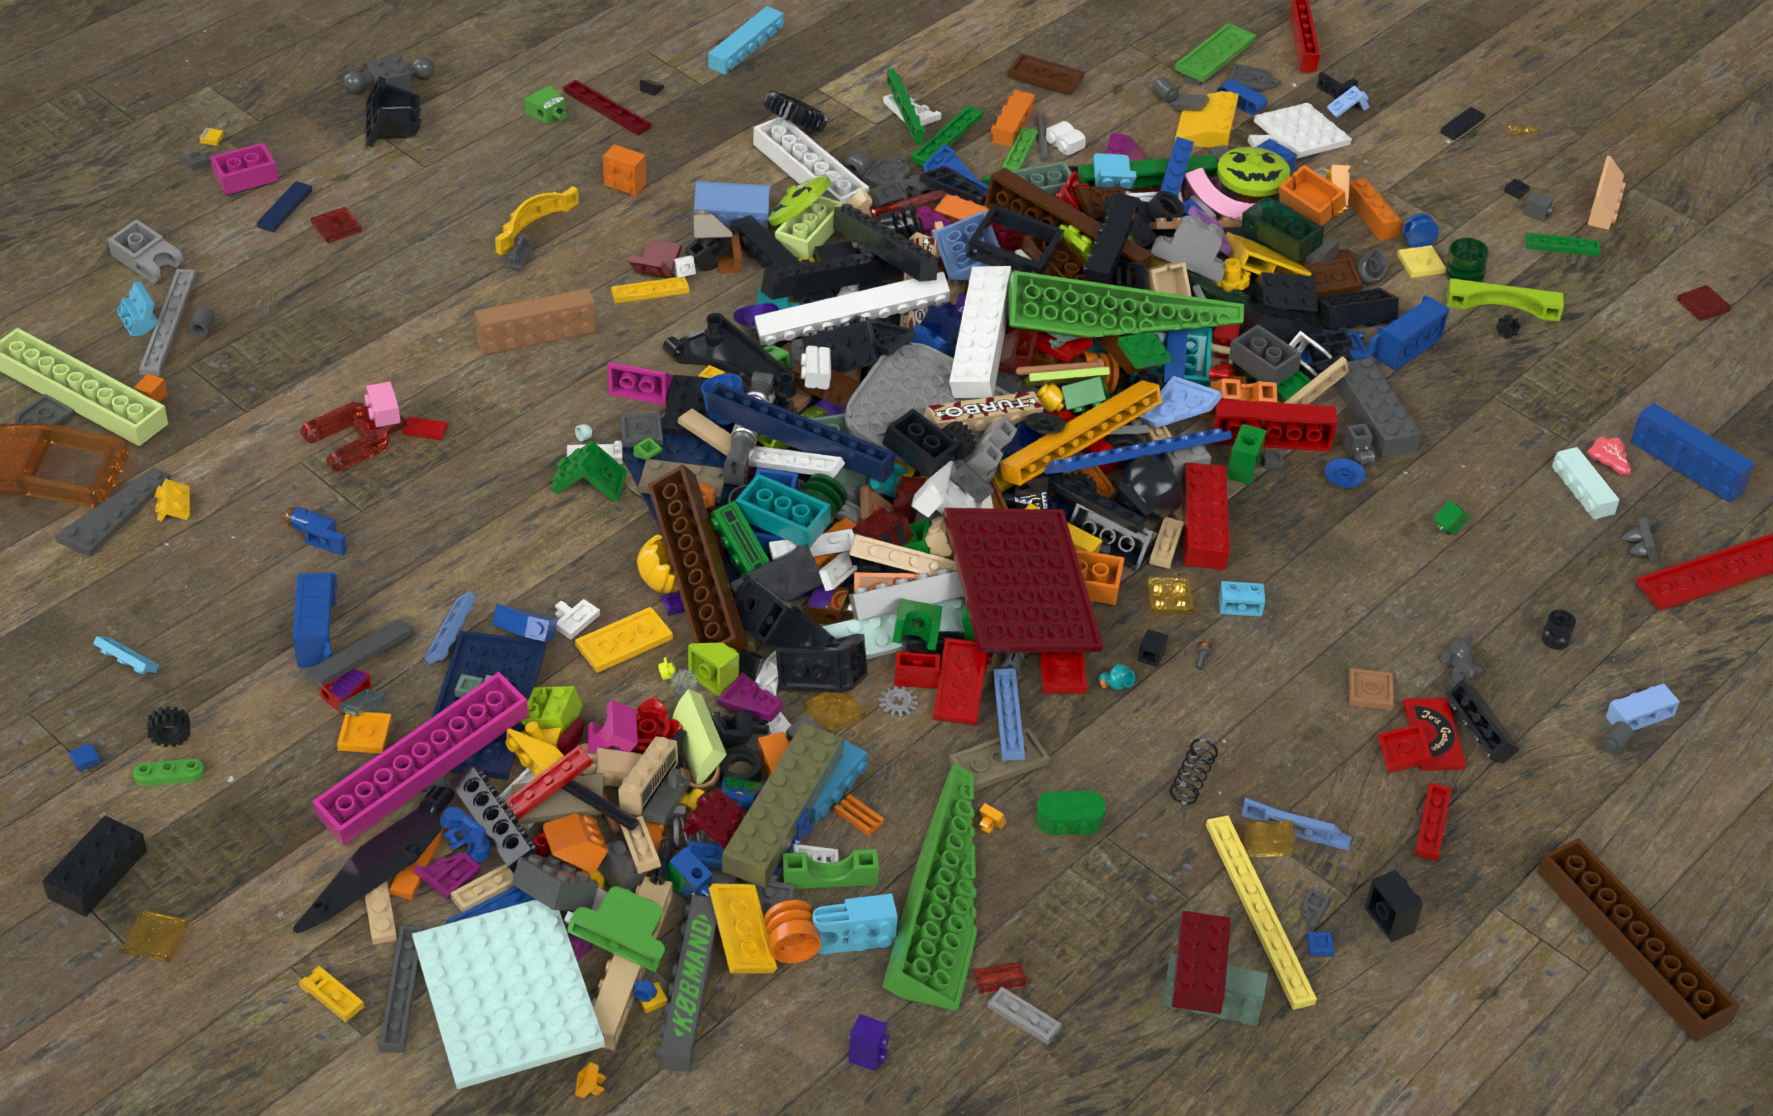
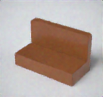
[718,234,742,274]

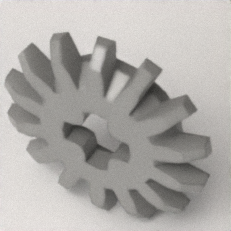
[878,686,918,717]

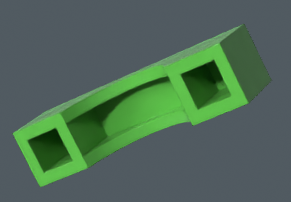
[782,849,879,889]

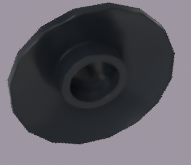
[1025,413,1066,436]

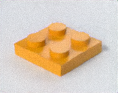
[337,711,392,754]

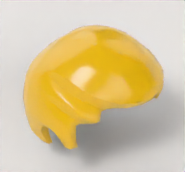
[637,535,679,594]

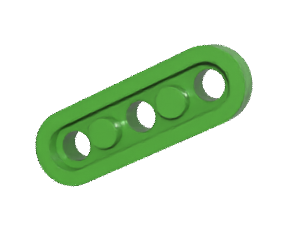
[133,759,205,786]

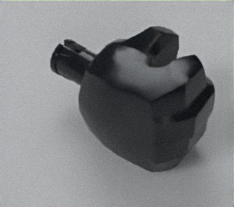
[710,710,769,749]

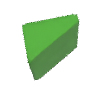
[633,437,663,460]

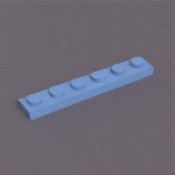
[994,668,1025,761]

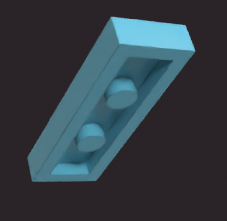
[93,636,159,675]

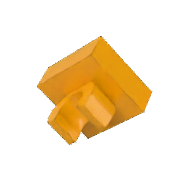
[979,803,1007,834]
[575,1062,606,1098]

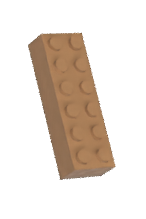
[474,288,596,355]

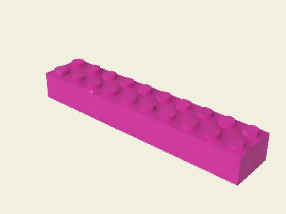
[312,672,529,846]

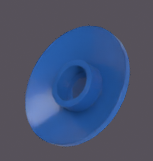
[1325,458,1365,488]

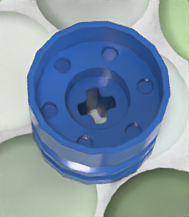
[701,373,745,425]

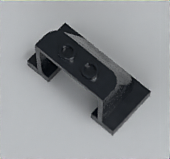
[366,76,422,147]

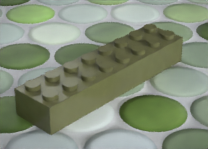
[722,723,844,888]

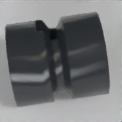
[1542,609,1576,650]

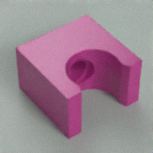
[587,700,638,755]

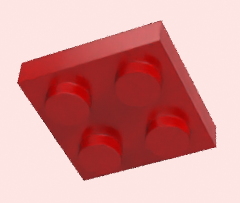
[1378,723,1433,773]

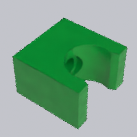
[1227,424,1267,485]
[892,598,943,651]

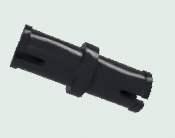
[649,838,676,885]

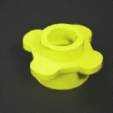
[659,657,676,683]

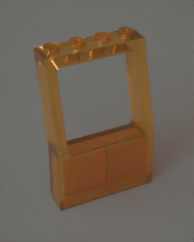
[0,423,129,508]

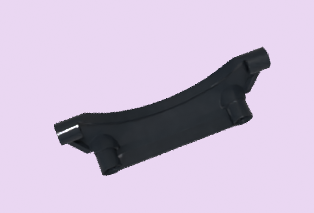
[663,313,797,412]

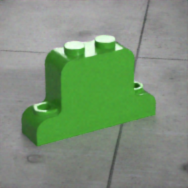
[567,886,665,973]

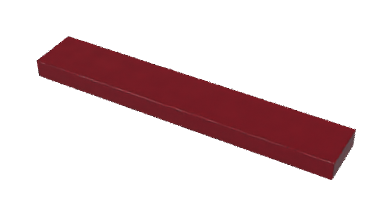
[563,80,651,136]

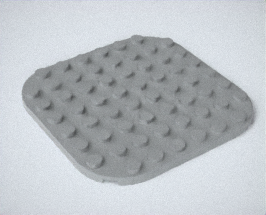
[845,342,1026,483]

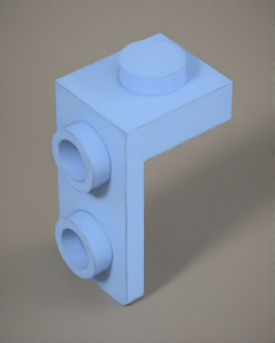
[1327,85,1370,118]

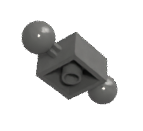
[343,55,435,93]

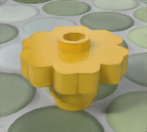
[1212,258,1250,292]

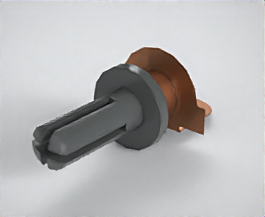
[1196,637,1215,670]

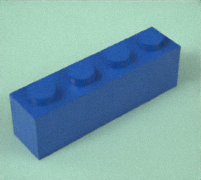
[1159,136,1194,205]

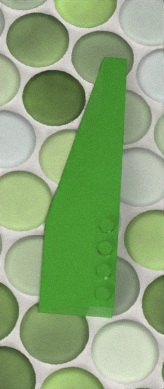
[1008,271,1244,338]
[882,763,977,1011]

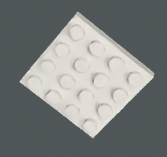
[1254,103,1352,158]

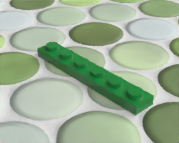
[887,68,925,145]
[911,105,984,166]

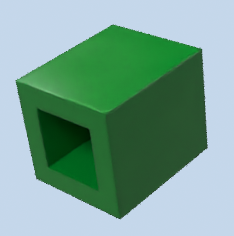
[1434,499,1471,535]

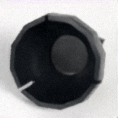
[1110,455,1184,520]

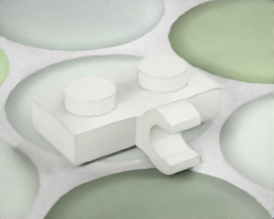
[555,599,600,640]

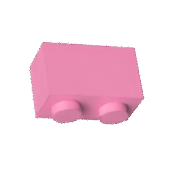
[364,382,400,427]

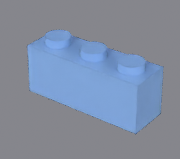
[1606,684,1680,731]

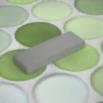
[987,987,1062,1045]

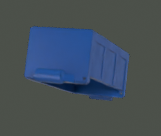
[1367,295,1449,371]
[293,572,338,668]

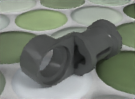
[1001,652,1027,674]

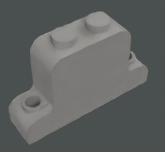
[1151,216,1225,283]

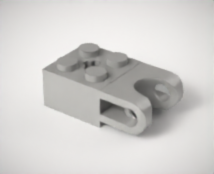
[108,219,184,284]

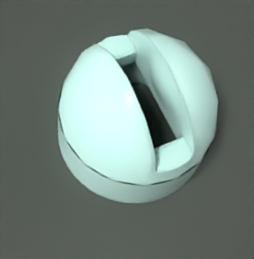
[575,424,592,441]

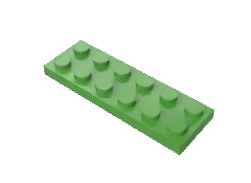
[1174,23,1257,82]

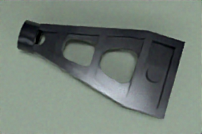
[919,166,986,206]

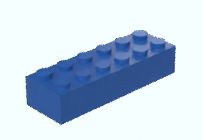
[1630,402,1755,503]

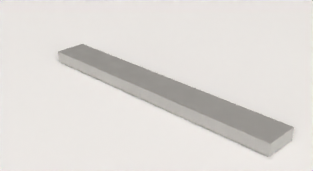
[139,269,197,376]

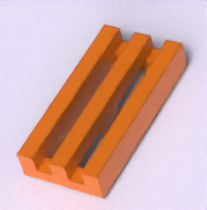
[834,794,884,837]

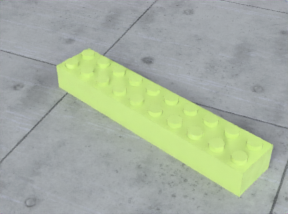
[0,328,168,446]

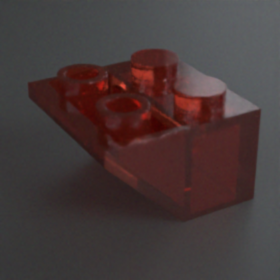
[998,328,1038,375]
[892,476,926,526]

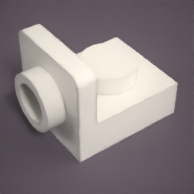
[672,255,696,278]

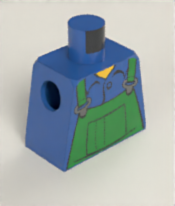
[722,776,765,812]
[666,847,712,904]

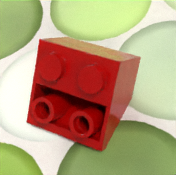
[894,651,940,689]

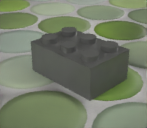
[1229,324,1302,385]
[512,854,599,910]

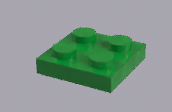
[1117,332,1172,369]

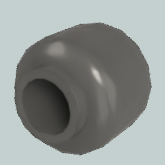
[844,152,871,178]

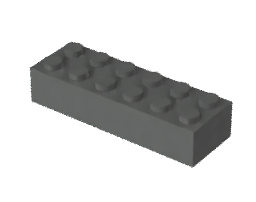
[1334,358,1421,458]

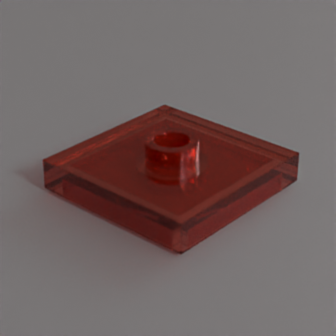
[311,207,362,243]

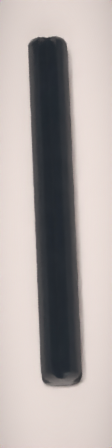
[562,779,639,831]

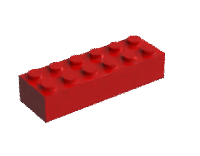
[1211,399,1337,452]
[1182,462,1230,570]

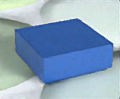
[69,743,101,772]
[1306,932,1334,957]

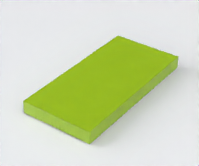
[1024,367,1110,387]

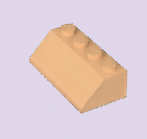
[1587,156,1626,230]

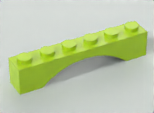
[1447,278,1564,322]

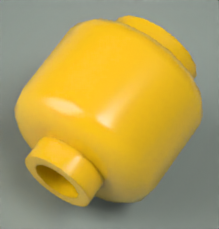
[1036,383,1066,413]

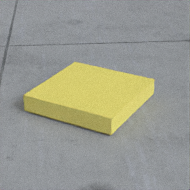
[1397,245,1446,278]

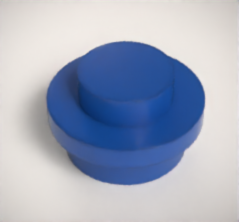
[633,979,657,1002]

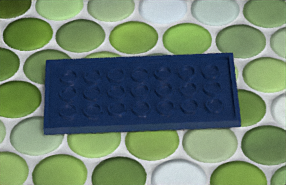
[432,631,547,780]

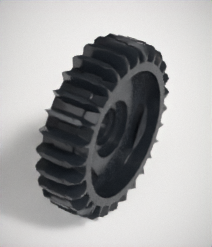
[764,90,828,133]

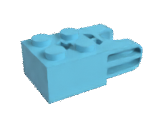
[812,894,898,954]

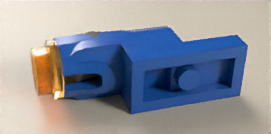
[284,507,347,556]

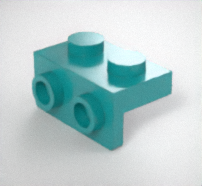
[869,464,908,498]

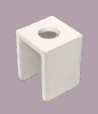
[1289,331,1332,376]

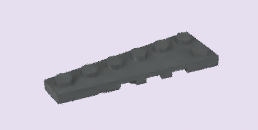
[56,467,171,557]

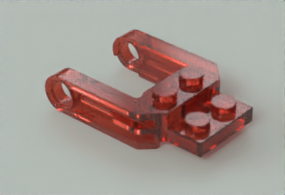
[300,402,407,472]

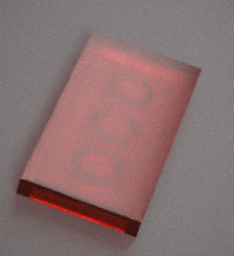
[869,189,945,217]

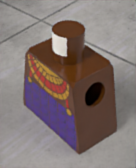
[806,584,853,625]

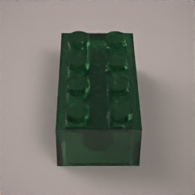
[1242,196,1324,262]

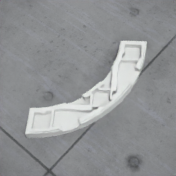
[755,651,791,736]

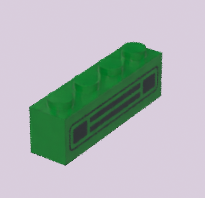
[709,501,770,576]

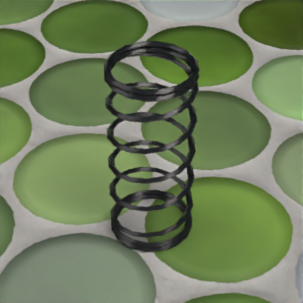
[1169,738,1218,805]

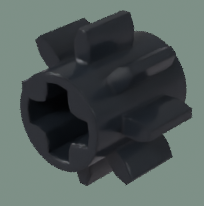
[1496,315,1520,339]

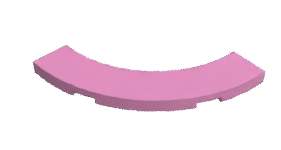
[1184,168,1276,222]

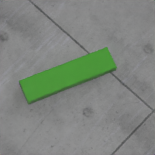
[1002,127,1039,171]

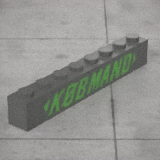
[656,895,718,1072]

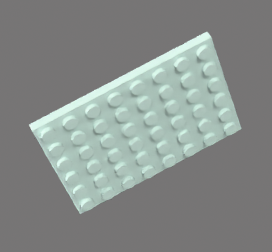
[412,899,605,1090]

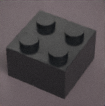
[1364,870,1423,943]

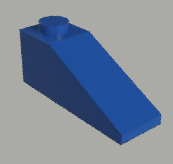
[492,604,558,642]

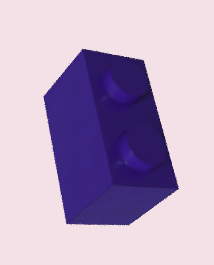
[849,1014,890,1071]

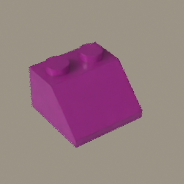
[1105,133,1144,161]

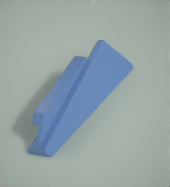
[1241,797,1352,851]

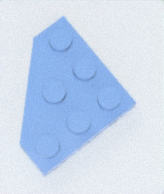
[1139,376,1222,428]

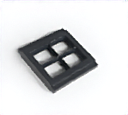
[1113,260,1147,290]

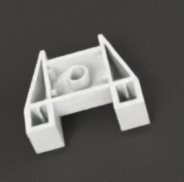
[912,461,993,518]

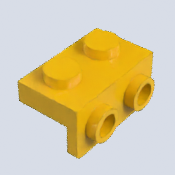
[155,479,190,522]

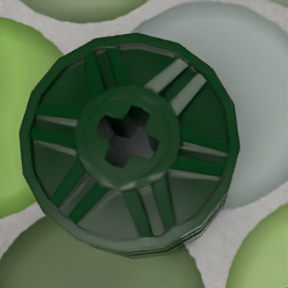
[1446,238,1489,282]
[800,473,848,529]

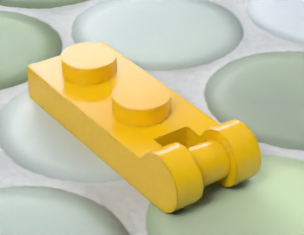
[299,966,364,1023]

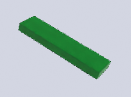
[1525,232,1601,257]

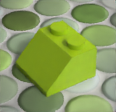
[688,643,739,697]

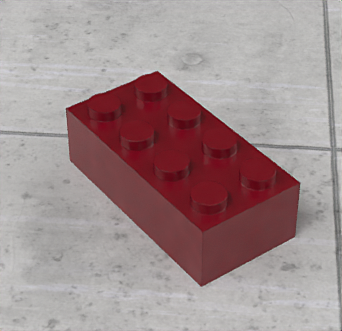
[1171,910,1231,1015]

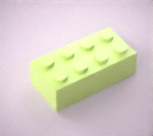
[775,196,844,260]

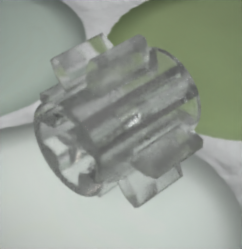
[670,669,698,697]

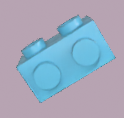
[1219,581,1265,617]

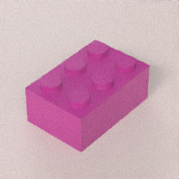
[210,143,278,195]

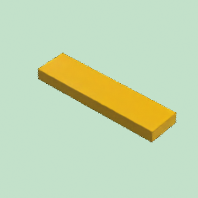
[611,276,689,304]

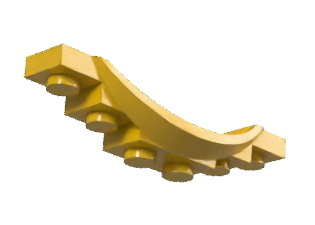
[495,186,579,256]

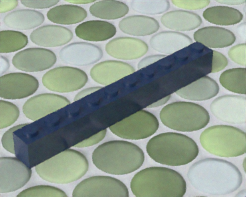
[707,383,895,483]

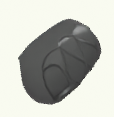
[1356,248,1388,284]

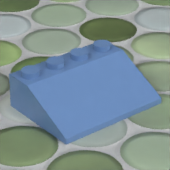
[933,210,1000,280]

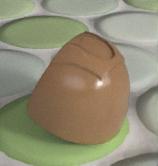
[680,764,720,791]

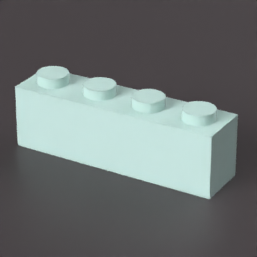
[1552,447,1619,519]

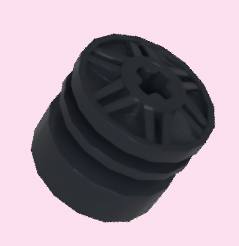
[880,204,925,239]

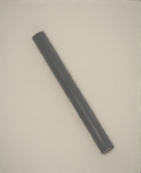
[1037,115,1048,163]

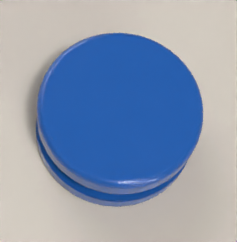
[1402,213,1439,248]

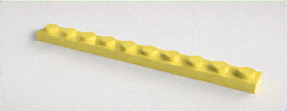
[1206,816,1317,1010]

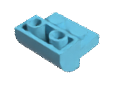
[117,282,158,336]

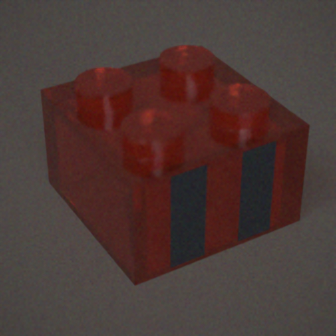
[852,507,914,547]

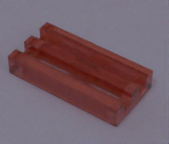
[973,962,1027,994]

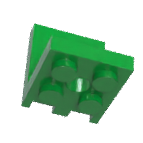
[550,441,628,502]

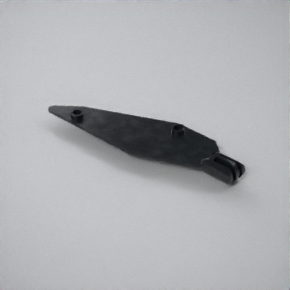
[293,785,455,933]

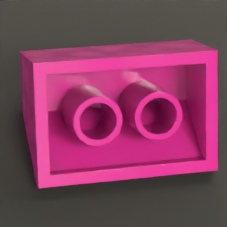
[607,362,672,405]

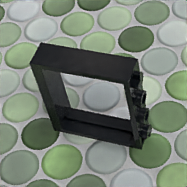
[965,204,1065,275]

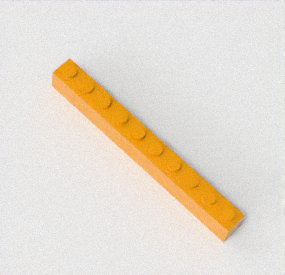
[1000,380,1162,486]

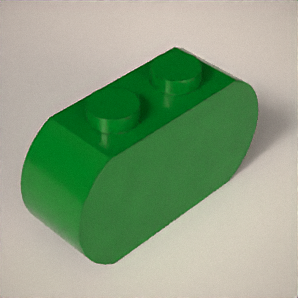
[1035,791,1106,835]

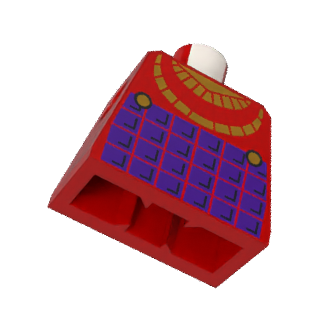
[318,669,372,715]

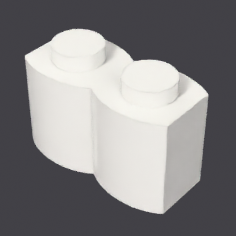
[1046,121,1086,155]

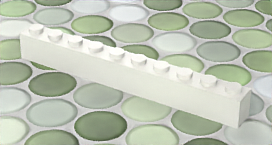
[754,272,950,346]

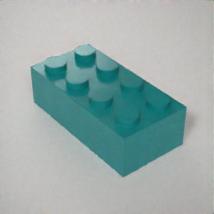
[735,474,831,549]

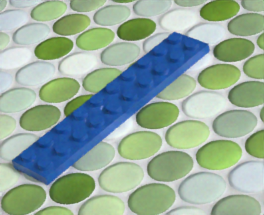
[1043,428,1232,474]

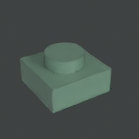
[455,674,483,697]

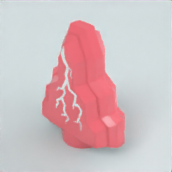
[1587,436,1631,476]

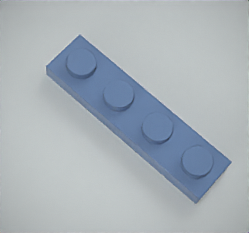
[424,591,476,664]

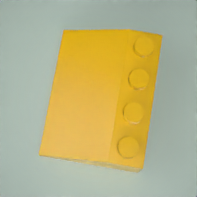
[1175,91,1239,148]

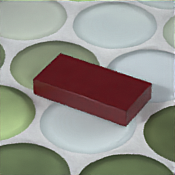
[557,717,585,756]

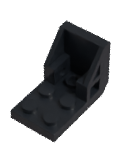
[775,633,868,693]

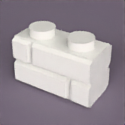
[801,346,831,389]

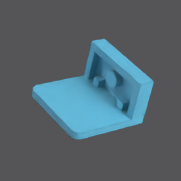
[1093,153,1136,189]

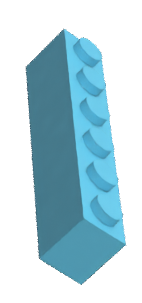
[708,6,784,74]

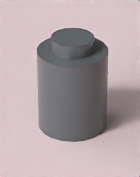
[1153,77,1179,103]
[189,307,215,337]
[1601,721,1634,755]

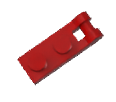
[1209,362,1236,380]

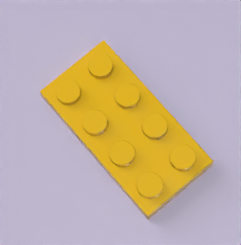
[575,607,673,673]
[709,884,777,974]

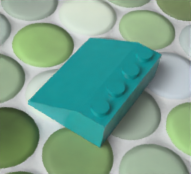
[1129,327,1212,387]

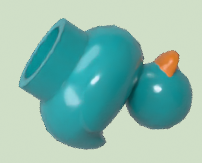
[1098,663,1135,691]

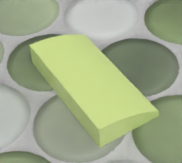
[672,689,727,784]

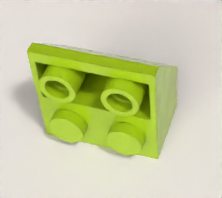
[521,686,583,733]

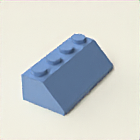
[694,181,770,228]

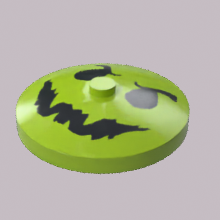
[1217,147,1290,197]
[768,174,831,226]

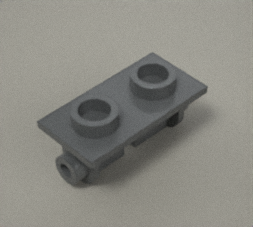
[503,235,534,270]

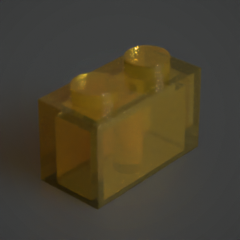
[1243,821,1296,857]

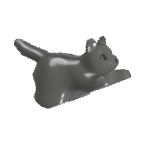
[1441,636,1483,684]

